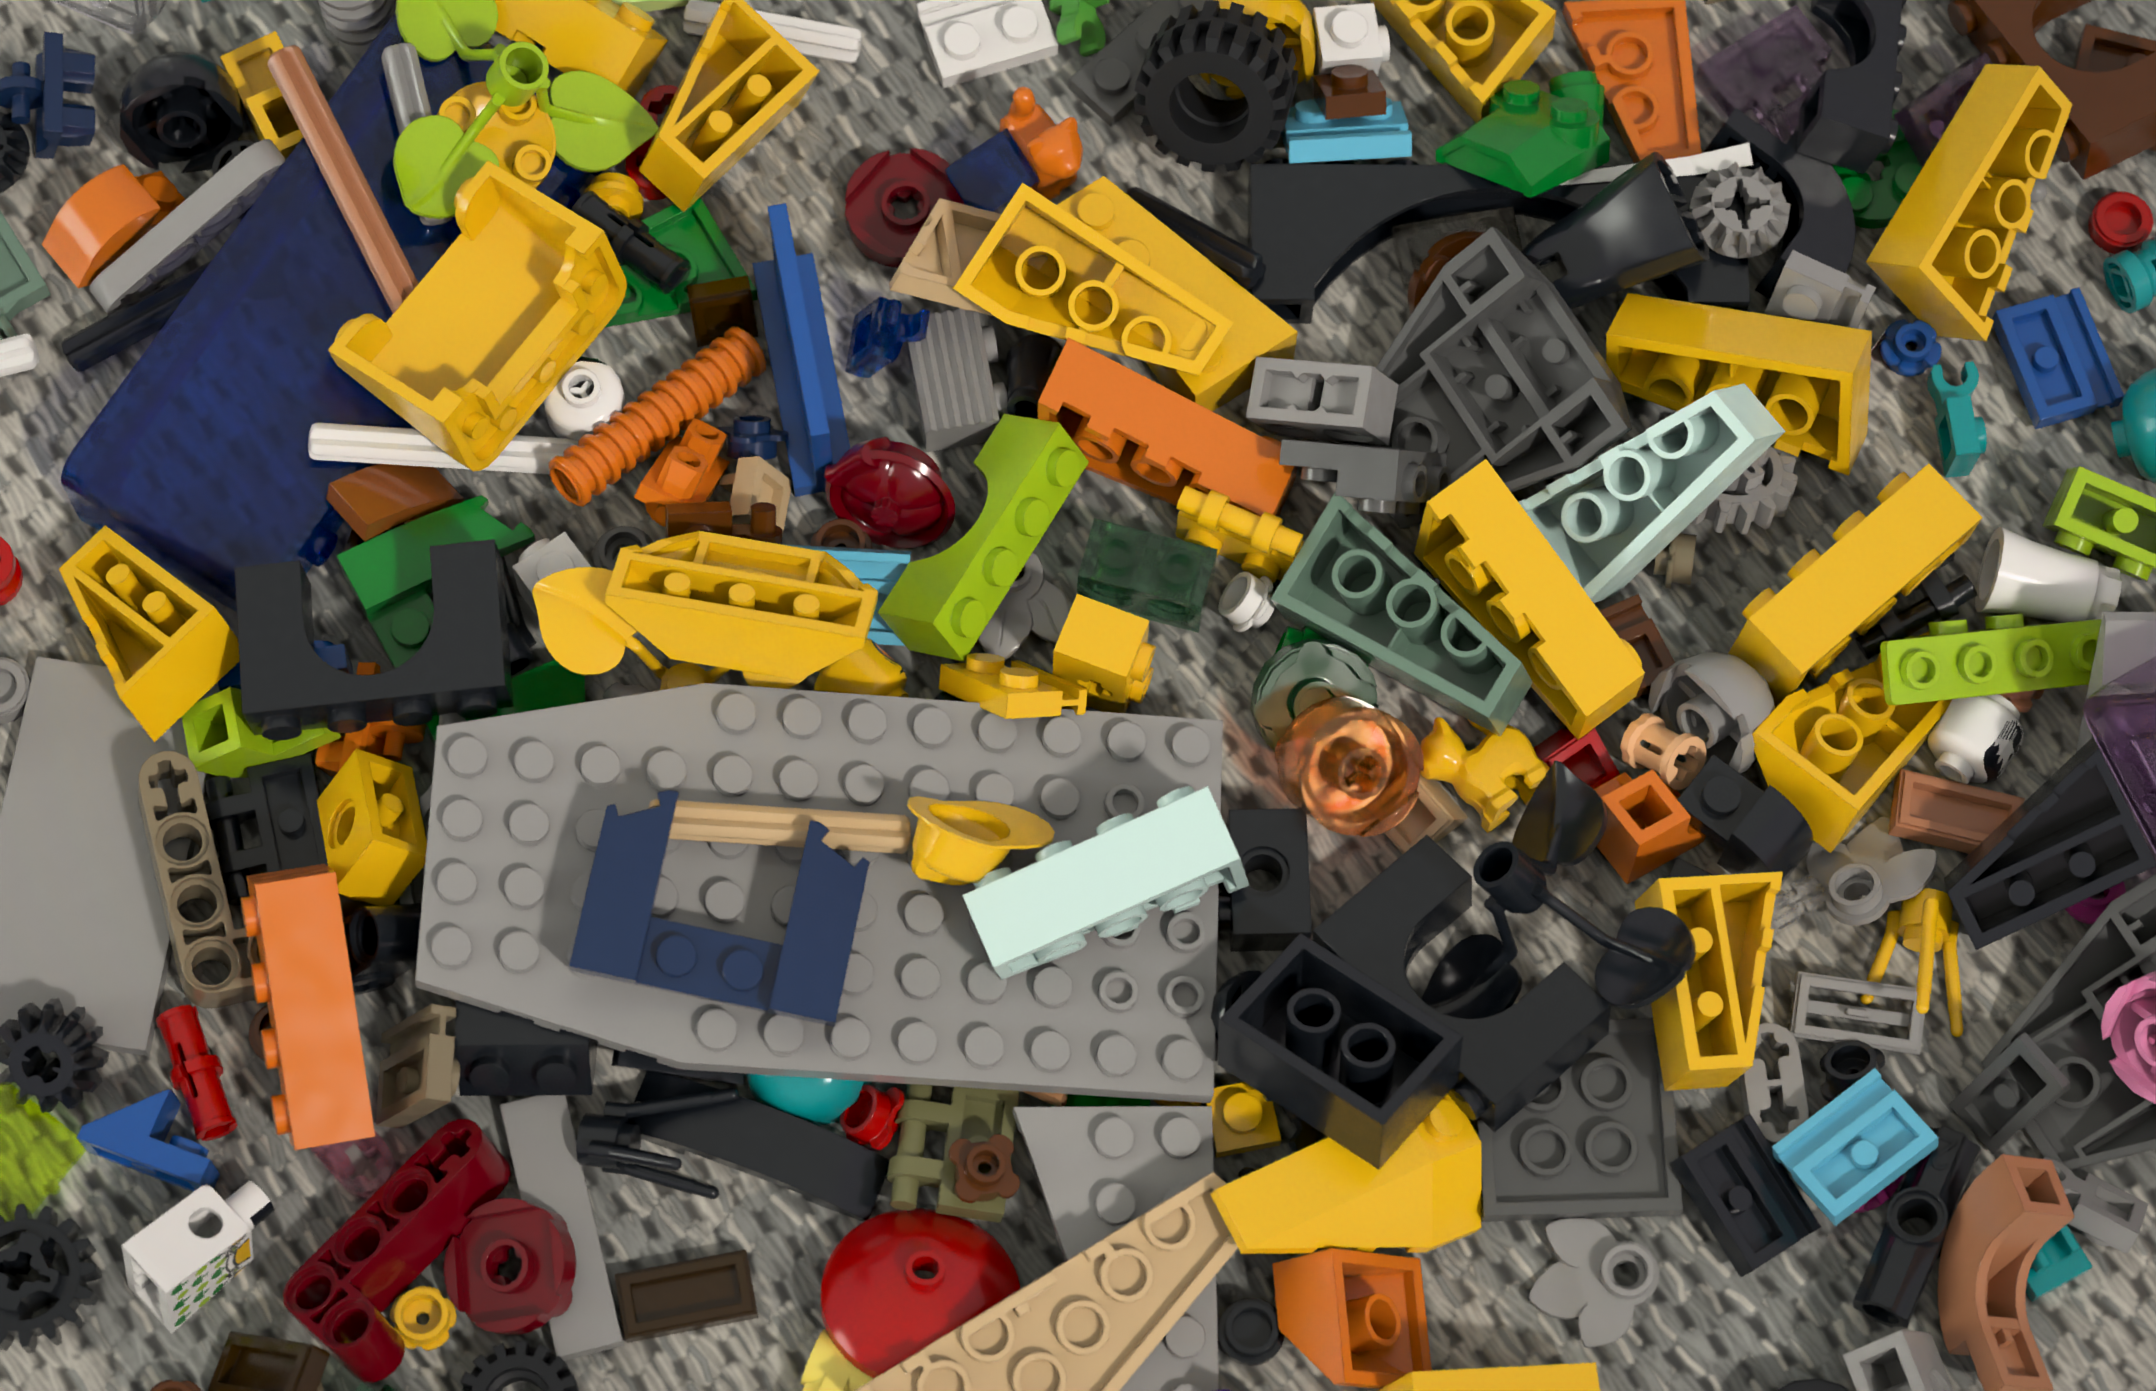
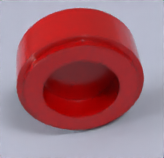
[2088,191,2153,254]

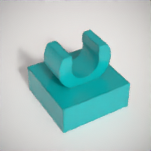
[2026,1224,2093,1302]

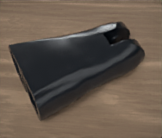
[1521,151,1710,309]

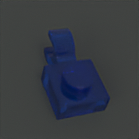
[845,296,930,378]

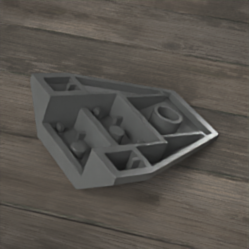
[1344,227,1632,529]
[1981,873,2156,1170]

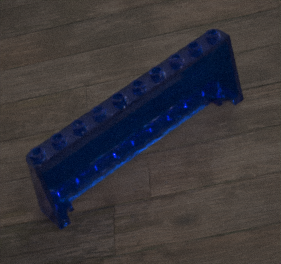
[61,12,603,612]

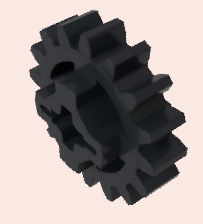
[0,1204,102,1353]

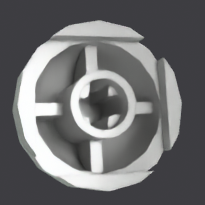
[1648,652,1775,774]

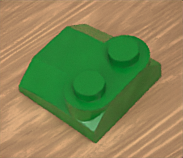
[1435,80,1611,198]

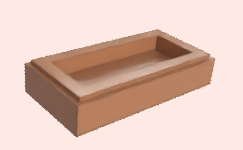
[1888,769,2025,854]

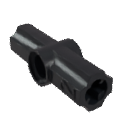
[1853,1126,1981,1328]

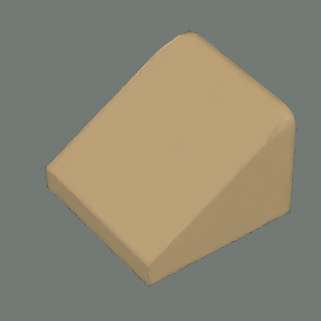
[1369,771,1468,854]

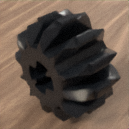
[0,998,109,1114]

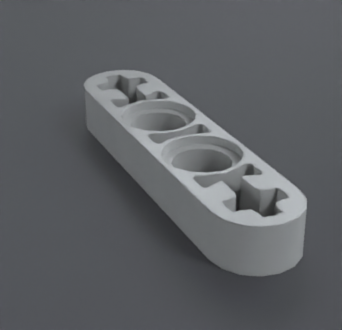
[89,139,290,315]

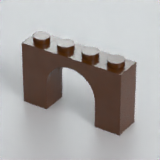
[1948,0,2156,180]

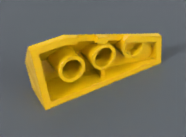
[1752,631,1953,853]

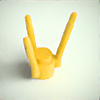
[1860,888,1964,1037]

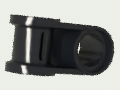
[343,903,422,995]

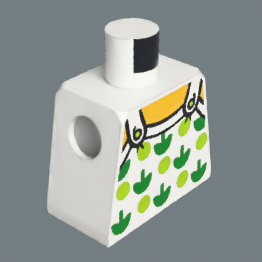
[122,1180,275,1334]

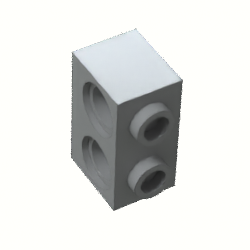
[1246,357,1399,446]

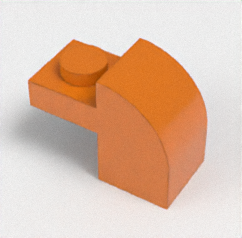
[41,164,186,288]

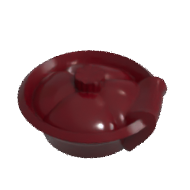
[824,437,955,549]

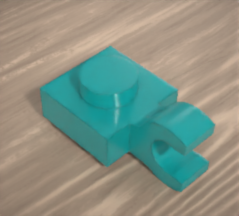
[1927,361,1987,478]

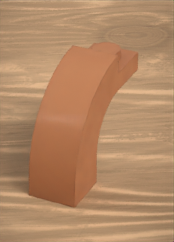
[1937,1154,2075,1391]

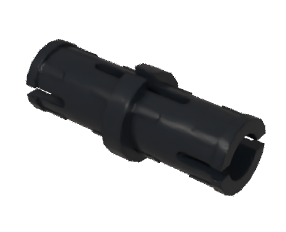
[571,191,689,294]

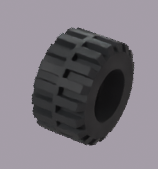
[1134,1,1298,172]

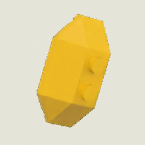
[605,531,878,681]

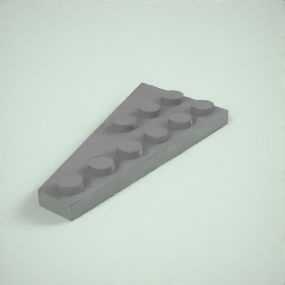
[1012,1106,1219,1391]

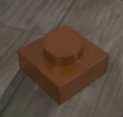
[1313,65,1386,120]

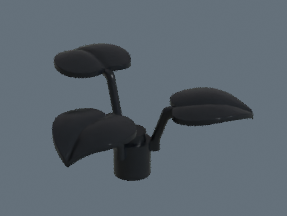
[1421,761,1696,1019]

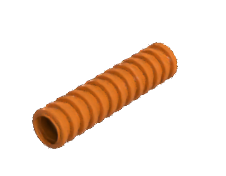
[549,327,766,507]

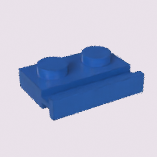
[1992,287,2124,430]

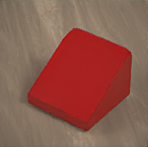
[1533,728,1620,789]

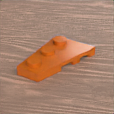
[1562,0,1702,163]

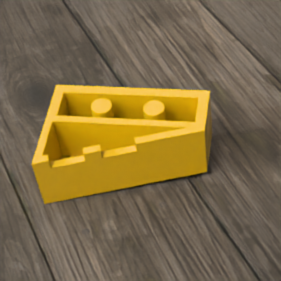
[639,0,820,212]

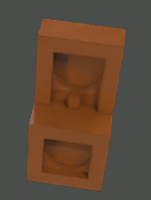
[326,464,464,542]

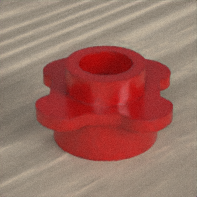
[840,1085,904,1150]

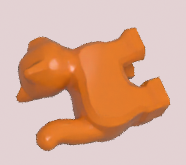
[997,87,1083,200]

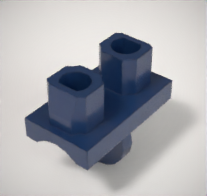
[0,32,95,159]

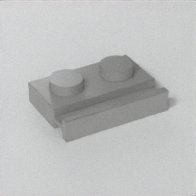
[1764,250,1876,329]

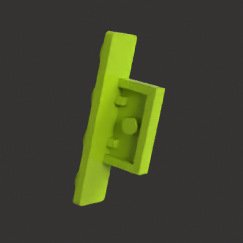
[1880,613,2102,705]

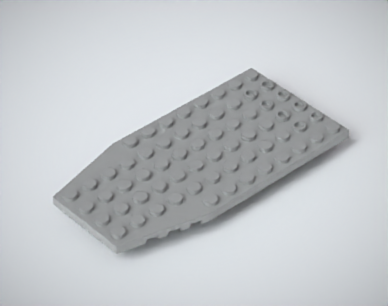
[415,683,1223,1103]

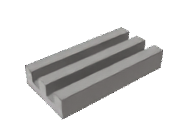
[1788,971,1925,1055]

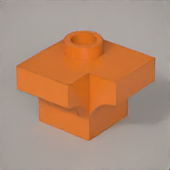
[1594,769,1706,884]

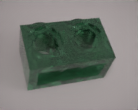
[1077,518,1217,633]

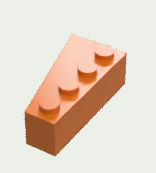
[1038,337,1298,517]
[241,864,375,1150]

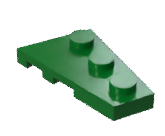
[605,197,758,328]

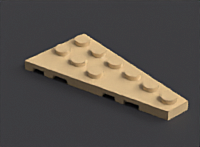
[854,1172,1238,1391]

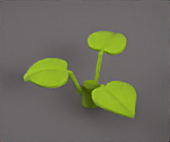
[393,0,658,219]

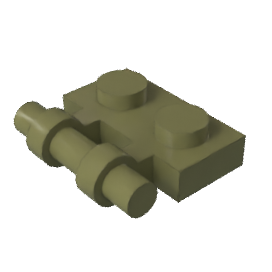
[887,1084,1020,1223]

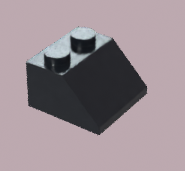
[455,1000,598,1096]

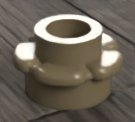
[1654,533,1697,589]

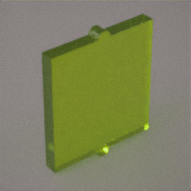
[0,1084,87,1222]

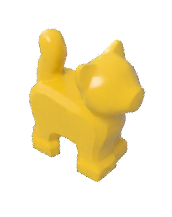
[1416,717,1550,833]

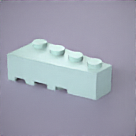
[1519,383,1786,603]
[962,786,1249,980]

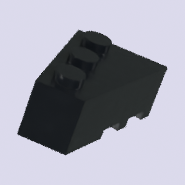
[1944,737,2156,950]

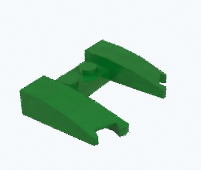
[336,495,586,746]

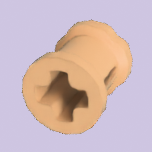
[1620,713,1706,790]

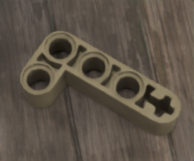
[138,751,260,1009]

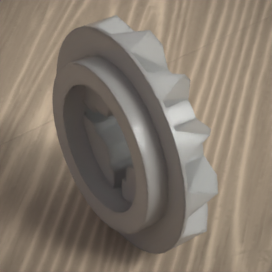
[1689,162,1791,258]

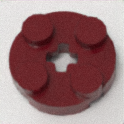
[845,148,967,268]
[444,1198,576,1335]

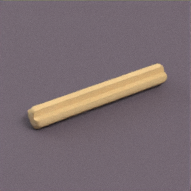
[648,799,911,854]

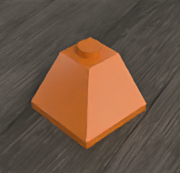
[1272,1248,1432,1389]

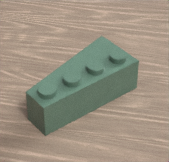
[1271,491,1533,737]

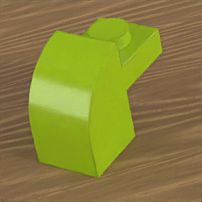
[182,687,341,778]

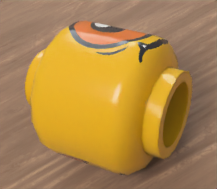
[813,637,909,698]

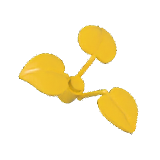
[532,567,808,690]

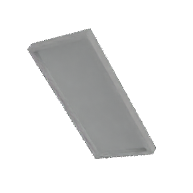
[0,657,220,1056]

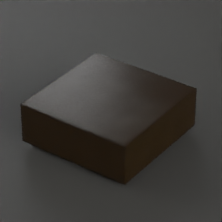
[686,275,758,347]

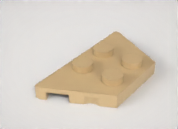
[889,198,1001,316]

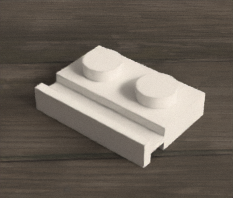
[916,0,1058,88]

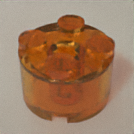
[1275,695,1424,837]

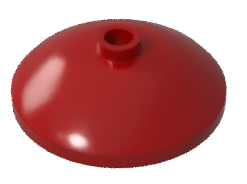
[820,1208,1021,1378]

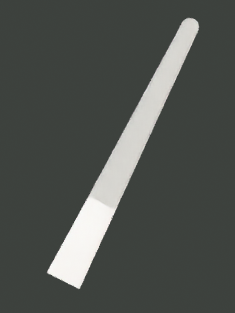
[1560,143,1753,185]

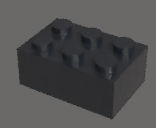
[1218,933,1463,1170]

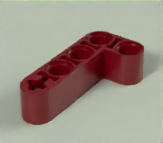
[283,1119,510,1382]

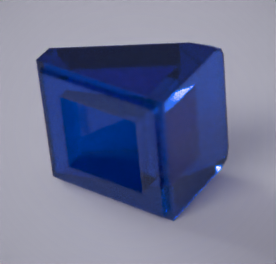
[945,129,1040,212]

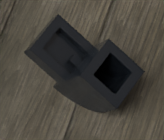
[1678,754,1813,886]

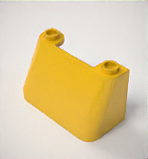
[328,160,627,471]

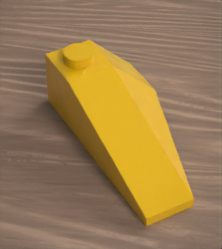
[953,182,1234,376]
[1210,1093,1482,1254]

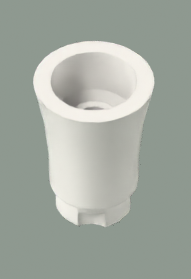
[1975,527,2122,623]

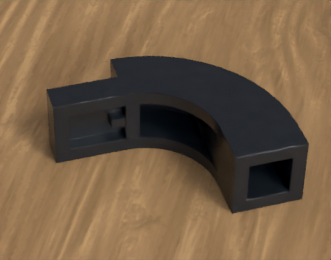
[1703,108,1856,301]

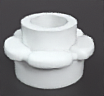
[1218,571,1275,632]

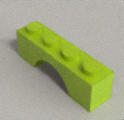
[878,414,1089,662]

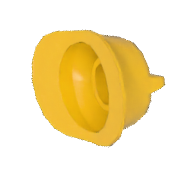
[907,796,1055,885]

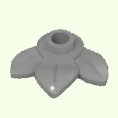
[978,552,1070,660]
[1806,817,1937,926]
[1528,1218,1659,1348]

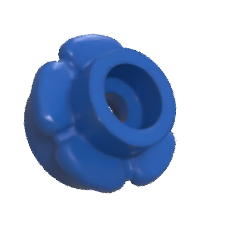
[1880,319,1942,377]

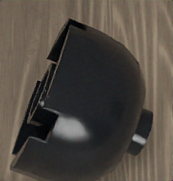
[120,52,244,173]

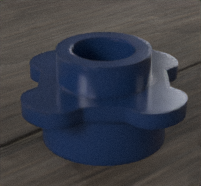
[717,415,789,460]

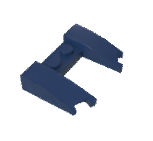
[569,790,870,1027]

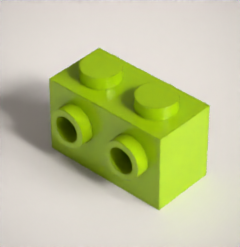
[2042,466,2156,582]

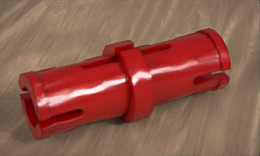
[156,1005,237,1141]

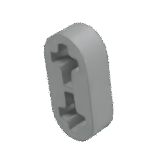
[1739,1023,1809,1148]

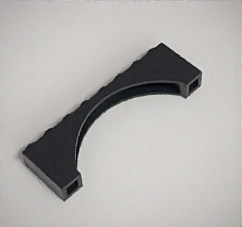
[1248,158,1750,324]

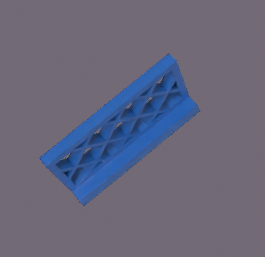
[752,203,851,497]

